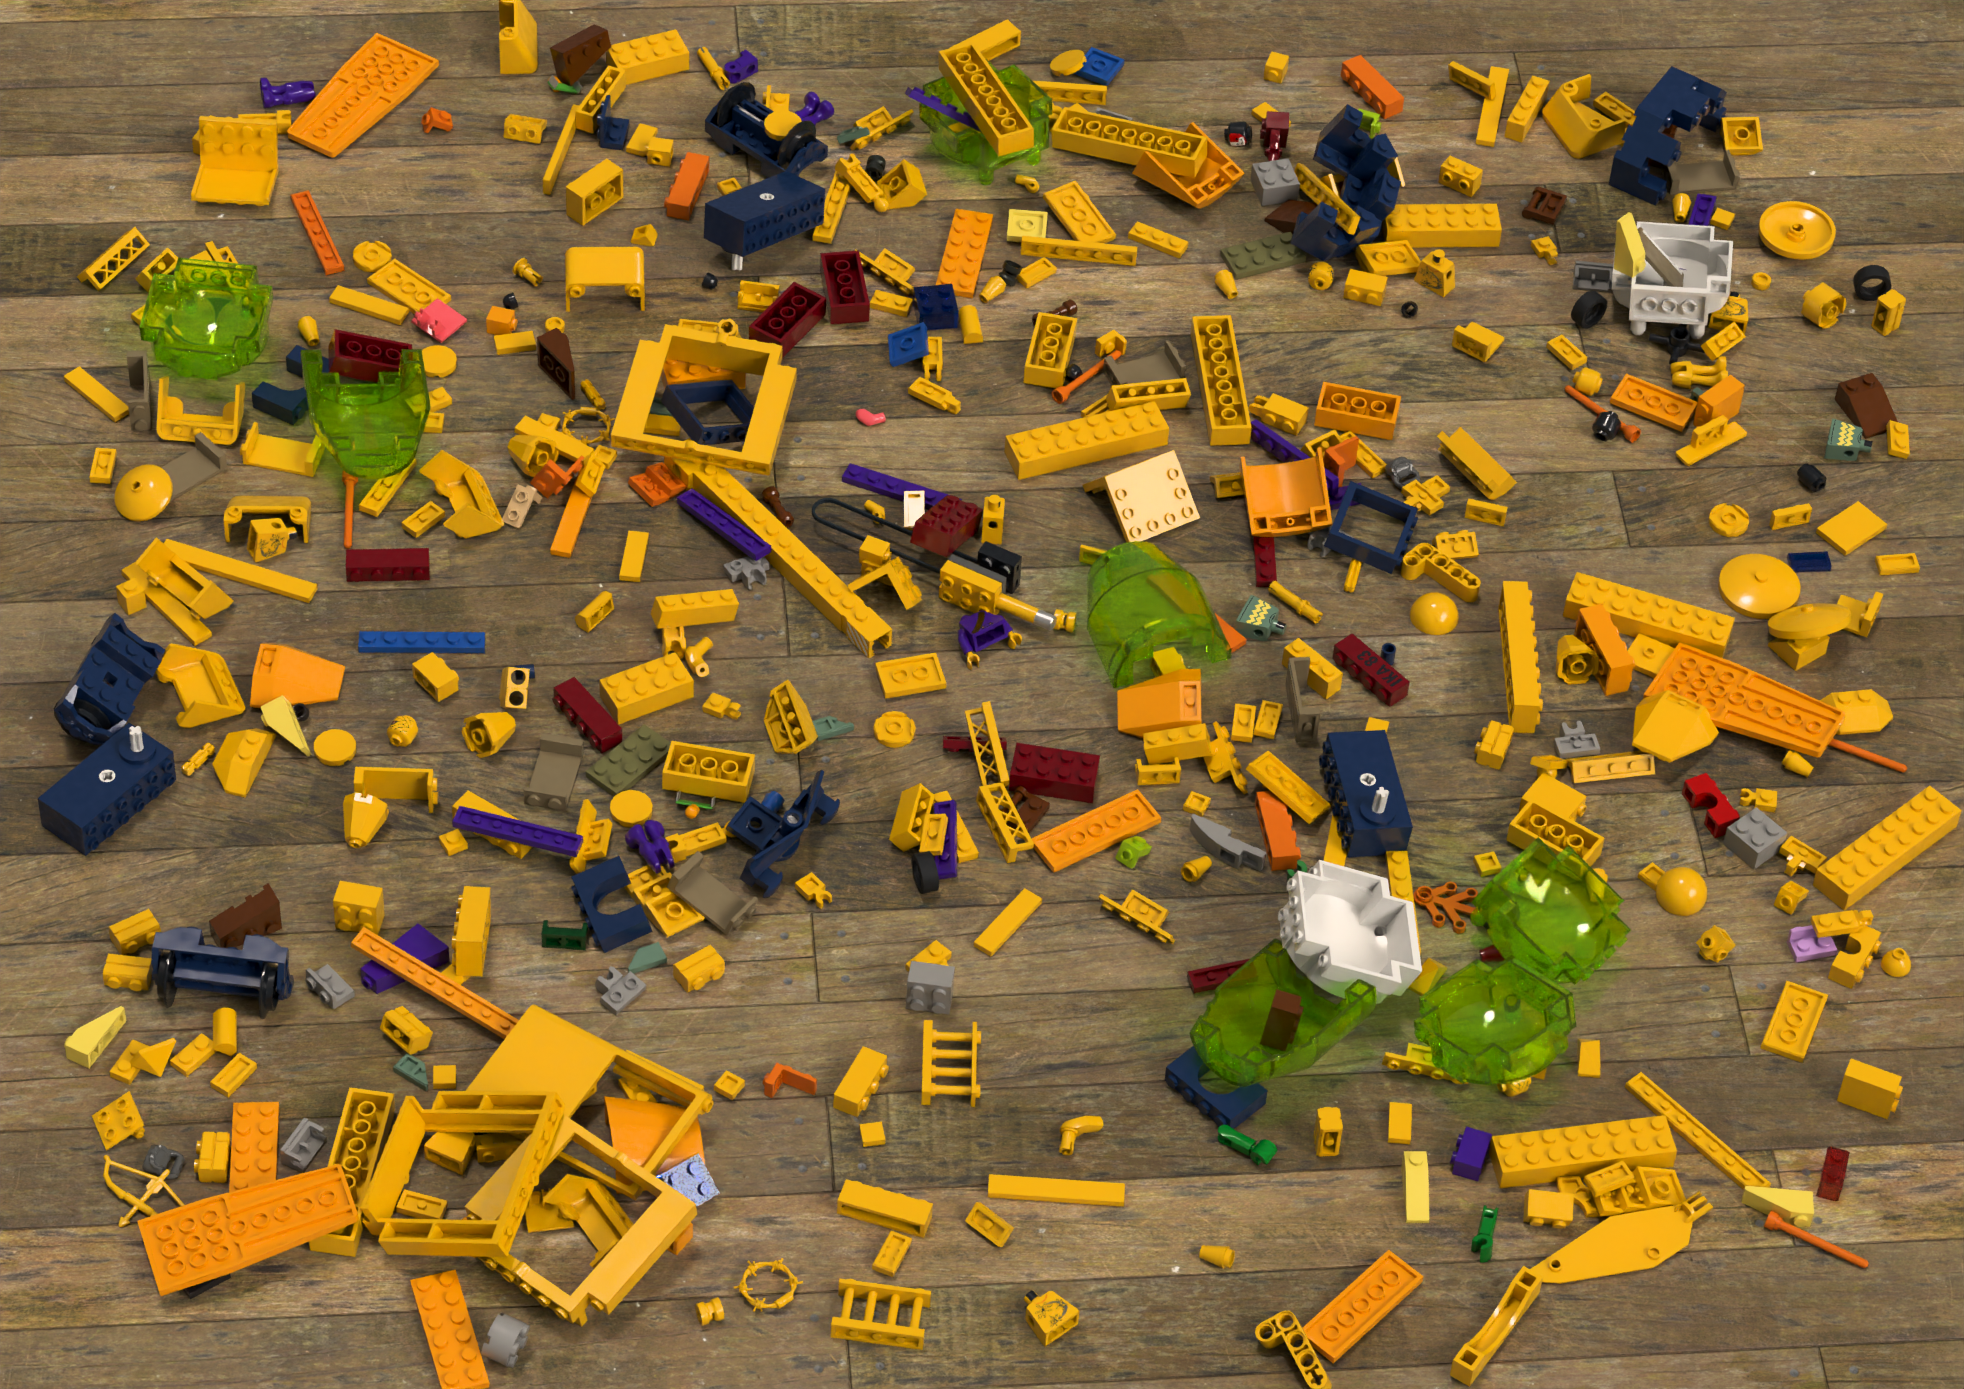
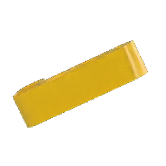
[1401,543,1481,602]
[1255,1311,1332,1389]

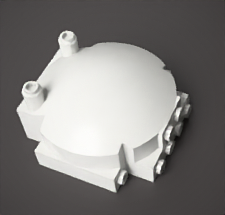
[1612,222,1733,339]
[1278,860,1422,1004]

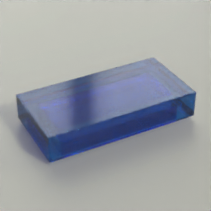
[1787,551,1832,573]

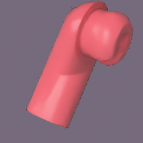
[856,409,886,426]

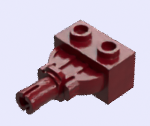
[1260,111,1289,161]

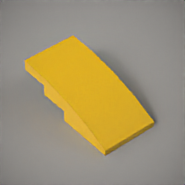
[624,864,705,938]
[1592,1166,1686,1216]

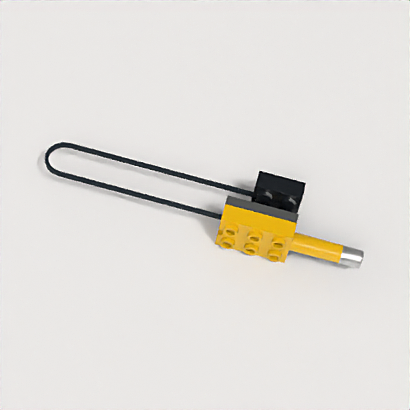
[812,498,1057,631]

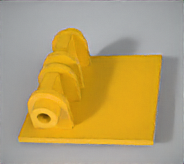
[92,1091,145,1150]
[525,1188,574,1233]

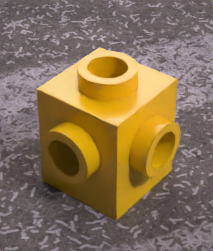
[1696,925,1736,963]

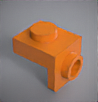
[421,107,453,133]

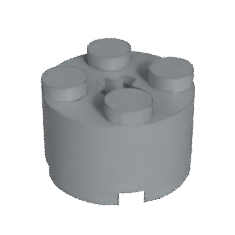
[481,1312,530,1368]

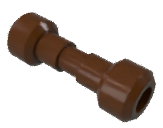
[1032,299,1078,326]
[762,486,794,528]

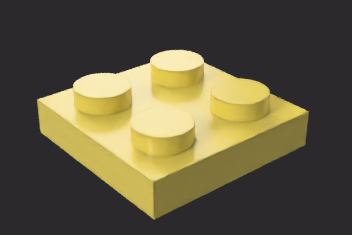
[1007,209,1048,242]

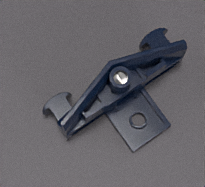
[726,770,840,898]

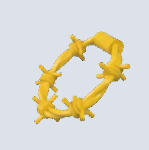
[561,407,615,445]
[733,1258,803,1312]

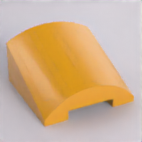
[1132,122,1245,209]
[1239,447,1332,537]
[604,1096,707,1194]

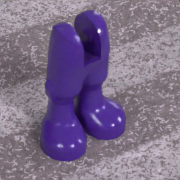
[260,77,316,109]
[794,91,834,126]
[625,820,675,874]

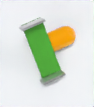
[548,75,583,94]
[676,790,716,819]

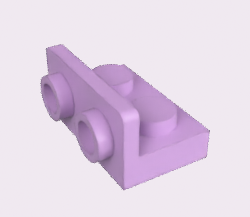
[1786,925,1837,963]

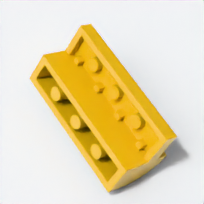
[1437,427,1517,500]

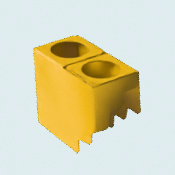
[499,667,530,709]

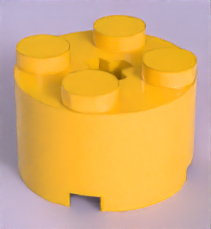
[1801,282,1846,329]

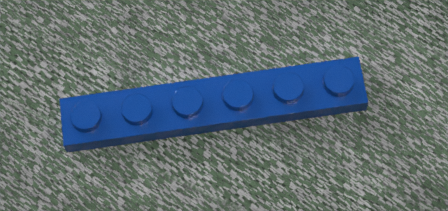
[358,631,485,653]

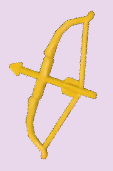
[103,1155,185,1227]

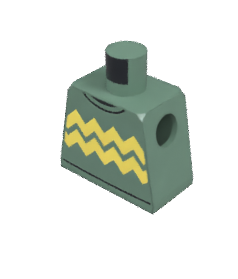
[1824,419,1873,461]
[1235,595,1287,641]

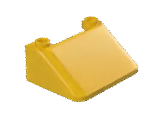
[224,496,311,543]
[155,643,245,728]

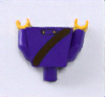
[958,611,1022,670]

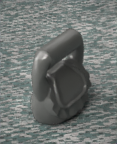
[1385,456,1421,490]
[142,1145,185,1179]

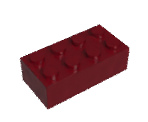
[820,250,870,324]
[749,282,826,358]
[328,329,413,388]
[910,495,984,557]
[1009,742,1100,804]

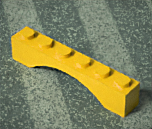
[1450,1266,1543,1387]

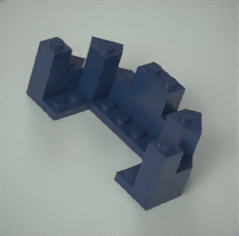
[1609,66,1727,206]
[1291,104,1401,261]

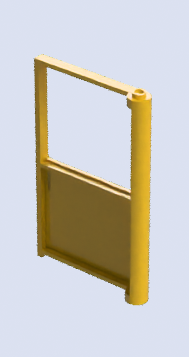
[466,1004,714,1201]

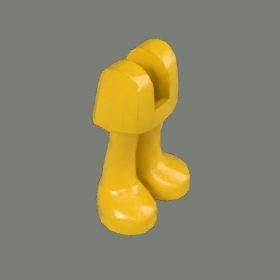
[1670,356,1728,389]

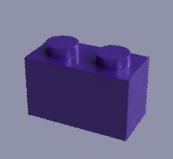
[1450,1127,1492,1181]

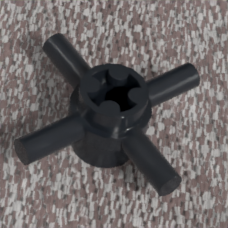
[1649,324,1705,365]

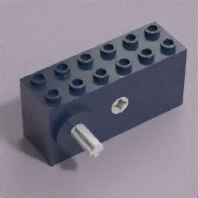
[704,171,825,270]
[38,723,176,856]
[1319,730,1413,857]

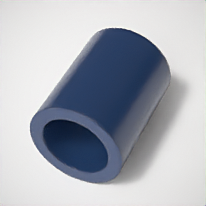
[1380,643,1396,665]
[514,664,535,680]

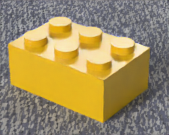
[566,158,623,226]

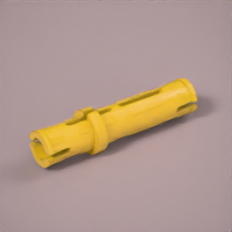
[697,47,730,90]
[1268,581,1323,624]

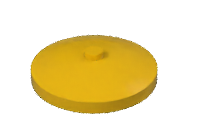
[1758,201,1836,260]
[1718,554,1801,619]
[1768,603,1851,639]

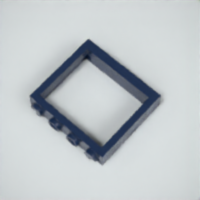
[661,379,754,445]
[1324,481,1418,574]

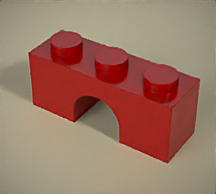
[1682,773,1740,838]

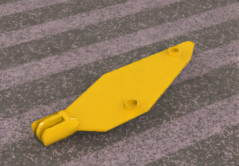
[1530,1191,1713,1284]

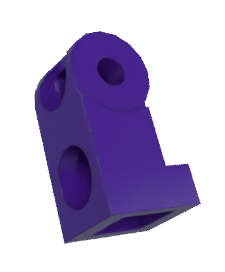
[724,50,758,84]

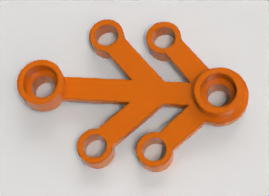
[1413,881,1496,934]

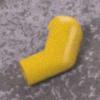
[1015,174,1039,193]
[864,500,886,524]

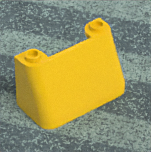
[499,0,538,74]

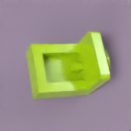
[1358,108,1382,139]
[1115,836,1152,869]

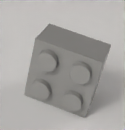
[1250,158,1300,206]
[1723,807,1787,869]
[906,961,955,1015]

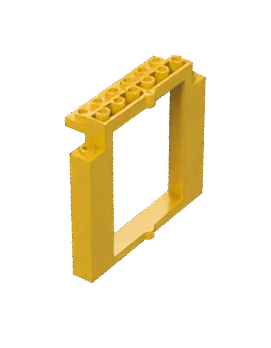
[611,324,797,476]
[360,1091,565,1257]
[465,1114,698,1327]

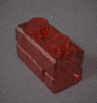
[1816,1146,1850,1202]

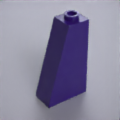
[360,923,450,994]

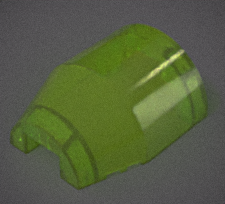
[300,349,431,479]
[1087,541,1232,689]
[1189,938,1377,1087]

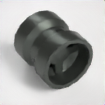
[864,155,886,182]
[998,260,1022,286]

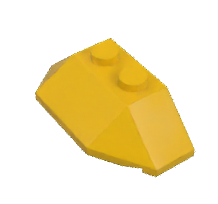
[764,680,818,754]
[1820,689,1893,735]
[212,728,277,798]

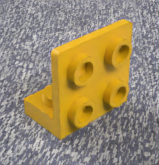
[1452,322,1505,362]
[1837,591,1884,637]

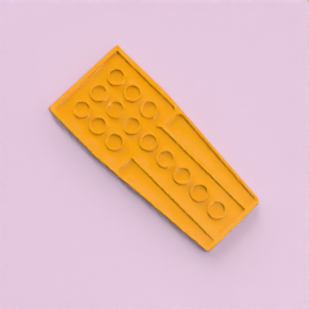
[287,33,439,158]
[1643,642,1845,758]
[137,1164,359,1296]

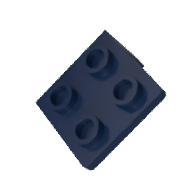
[597,95,630,150]

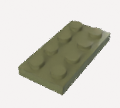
[1220,231,1306,280]
[586,724,671,797]

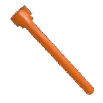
[1051,350,1121,404]
[1564,385,1641,443]
[342,468,358,549]
[1829,738,1907,773]
[1764,1210,1869,1268]

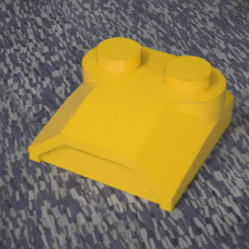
[1720,117,1763,156]

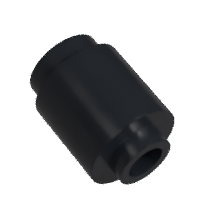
[1797,463,1827,492]

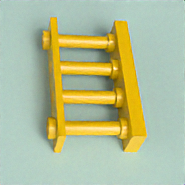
[921,1020,981,1107]
[831,1278,931,1350]

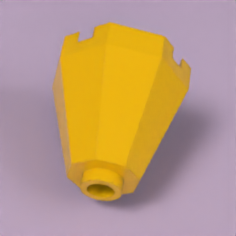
[507,435,559,477]
[1556,635,1599,685]
[462,712,516,758]
[343,793,389,849]

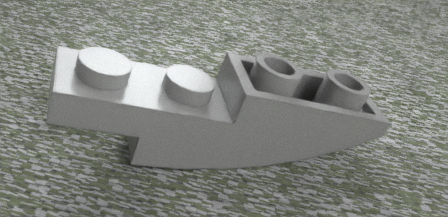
[1189,814,1266,871]

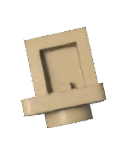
[502,484,542,529]

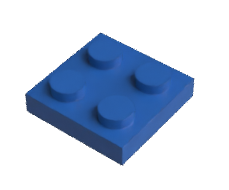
[1074,47,1124,86]
[888,322,929,367]

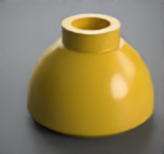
[1881,948,1911,977]

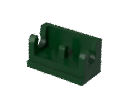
[541,920,588,950]

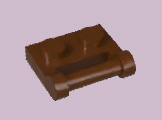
[1522,187,1567,225]
[1000,786,1050,833]

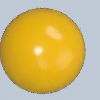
[1410,592,1459,635]
[1656,867,1707,916]

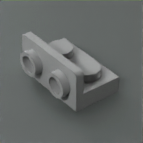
[305,964,355,1010]

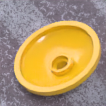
[114,464,173,522]

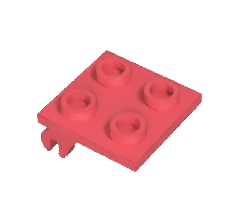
[411,298,467,343]

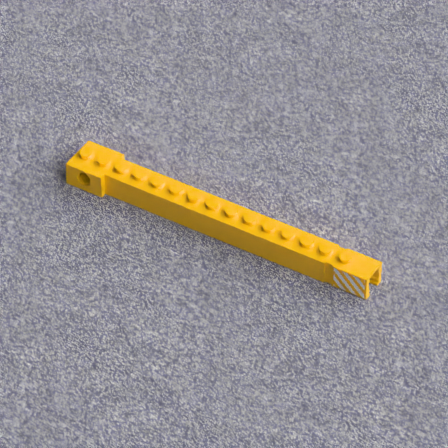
[664,438,892,658]

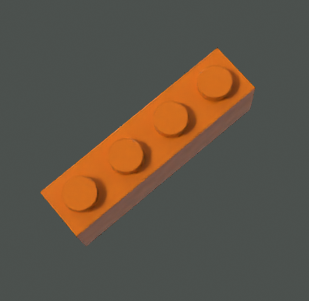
[1341,55,1404,119]
[664,152,710,221]
[1255,791,1301,871]

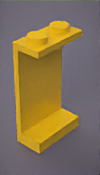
[240,422,325,477]
[354,767,438,813]

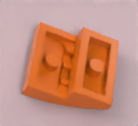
[628,462,687,507]

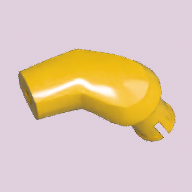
[684,637,713,677]
[1059,1116,1104,1155]

